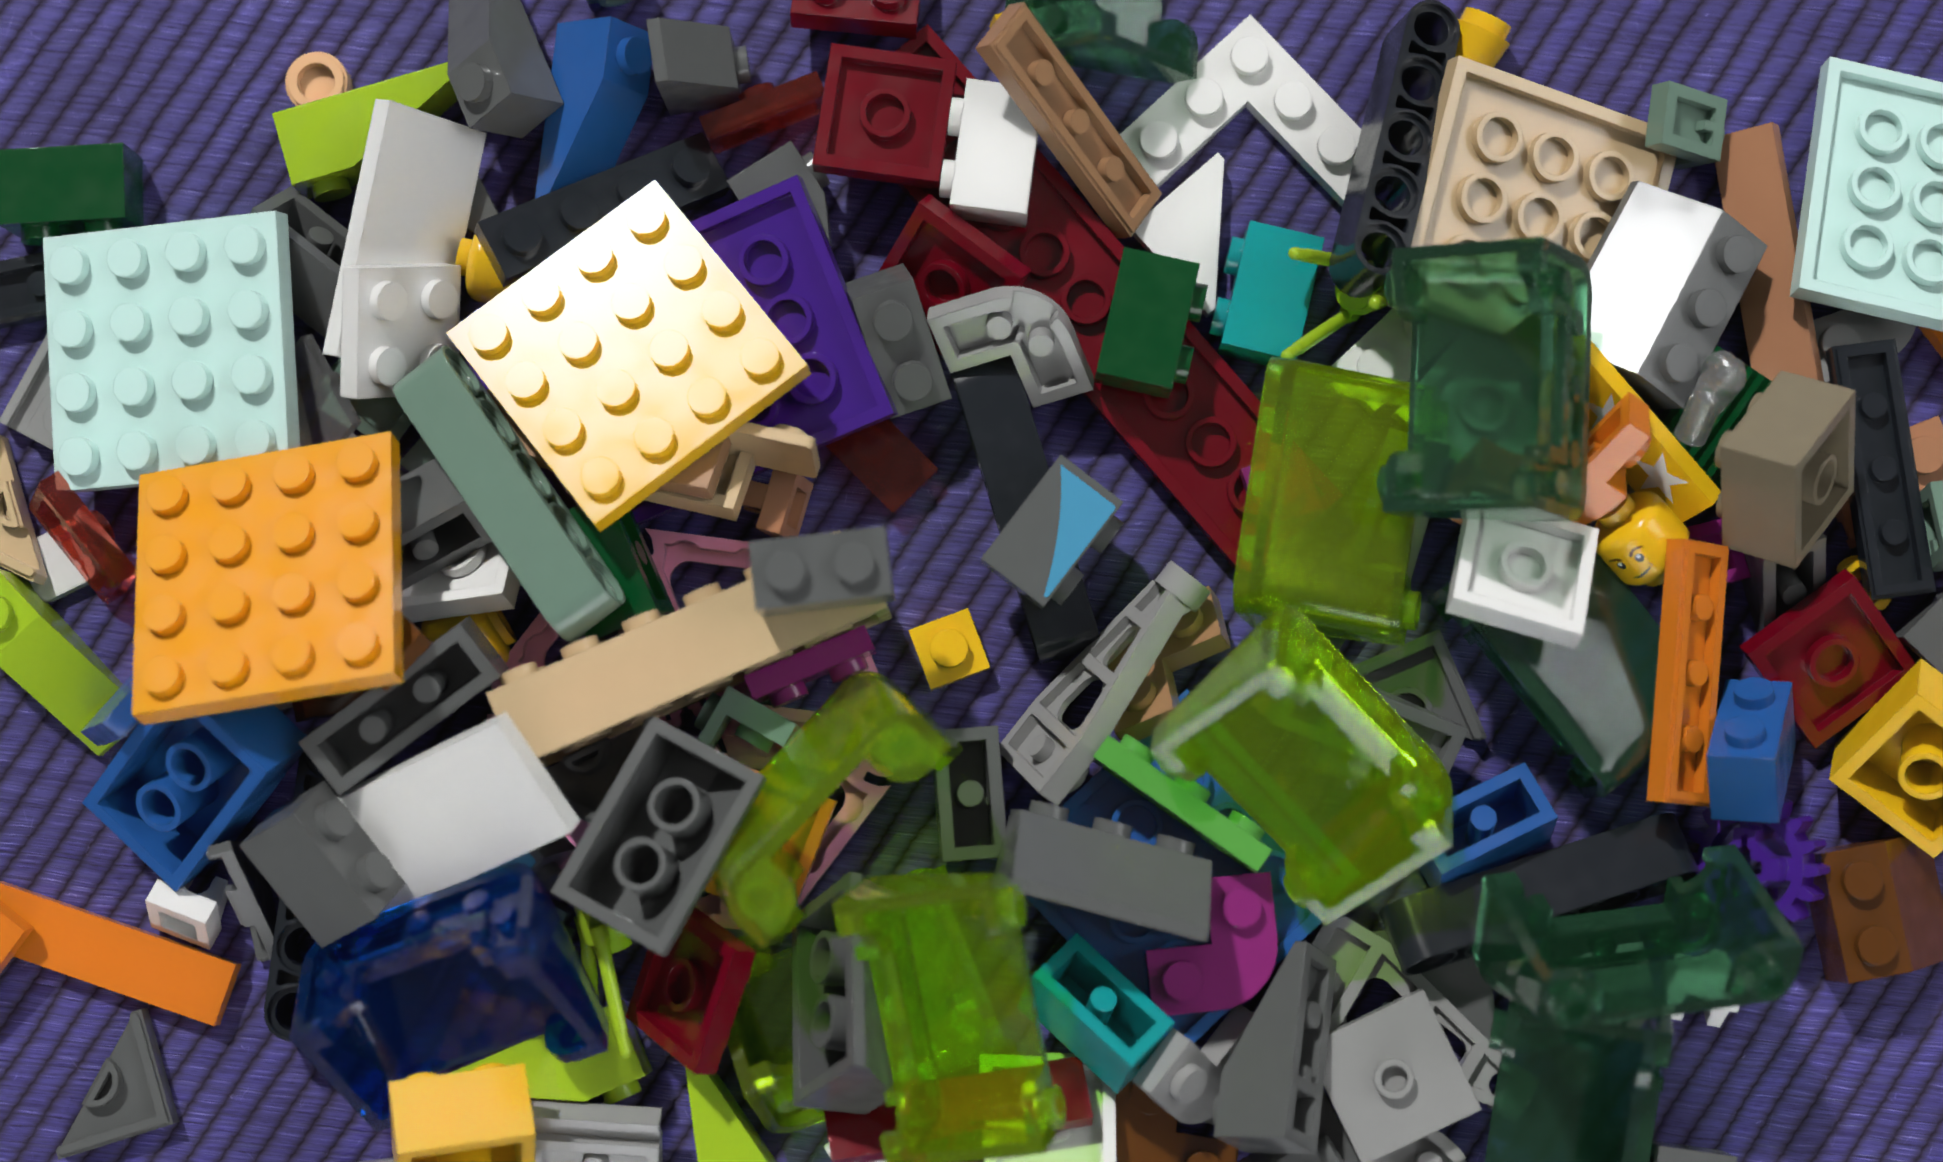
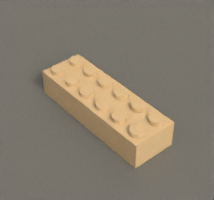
[486,530,892,768]

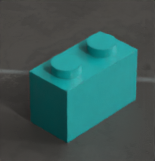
[1209,220,1325,371]
[1021,933,1175,1094]

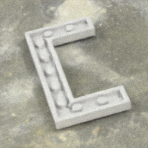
[1120,15,1462,416]

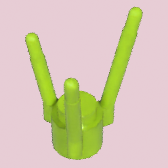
[1280,247,1392,362]
[573,906,648,1058]

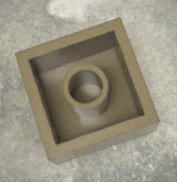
[1715,370,1856,569]

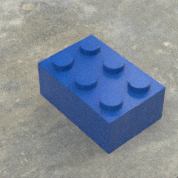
[82,704,306,892]

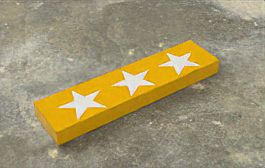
[1502,297,1721,523]

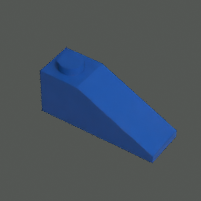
[535,16,652,199]

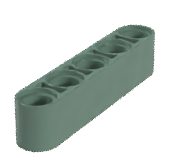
[393,345,625,642]

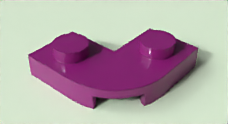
[1145,872,1278,1016]

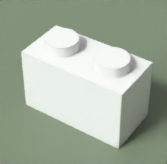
[939,78,1038,228]

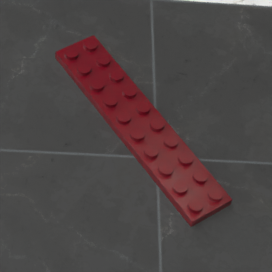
[895,24,1343,581]

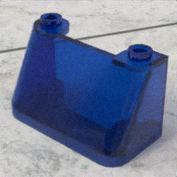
[289,863,609,1132]

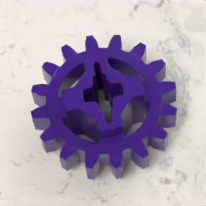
[1687,799,1830,936]

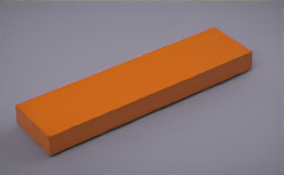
[1646,539,1729,807]
[0,881,242,1026]

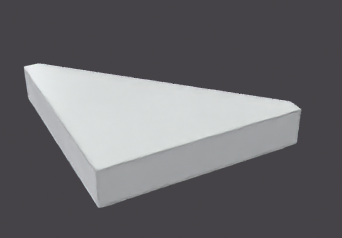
[1133,153,1224,318]

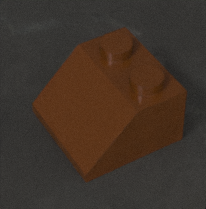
[1809,834,1943,984]

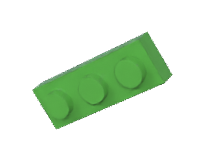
[1093,734,1272,873]

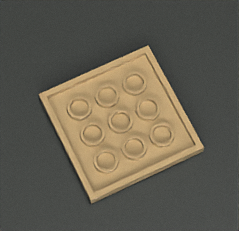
[1386,55,1676,344]

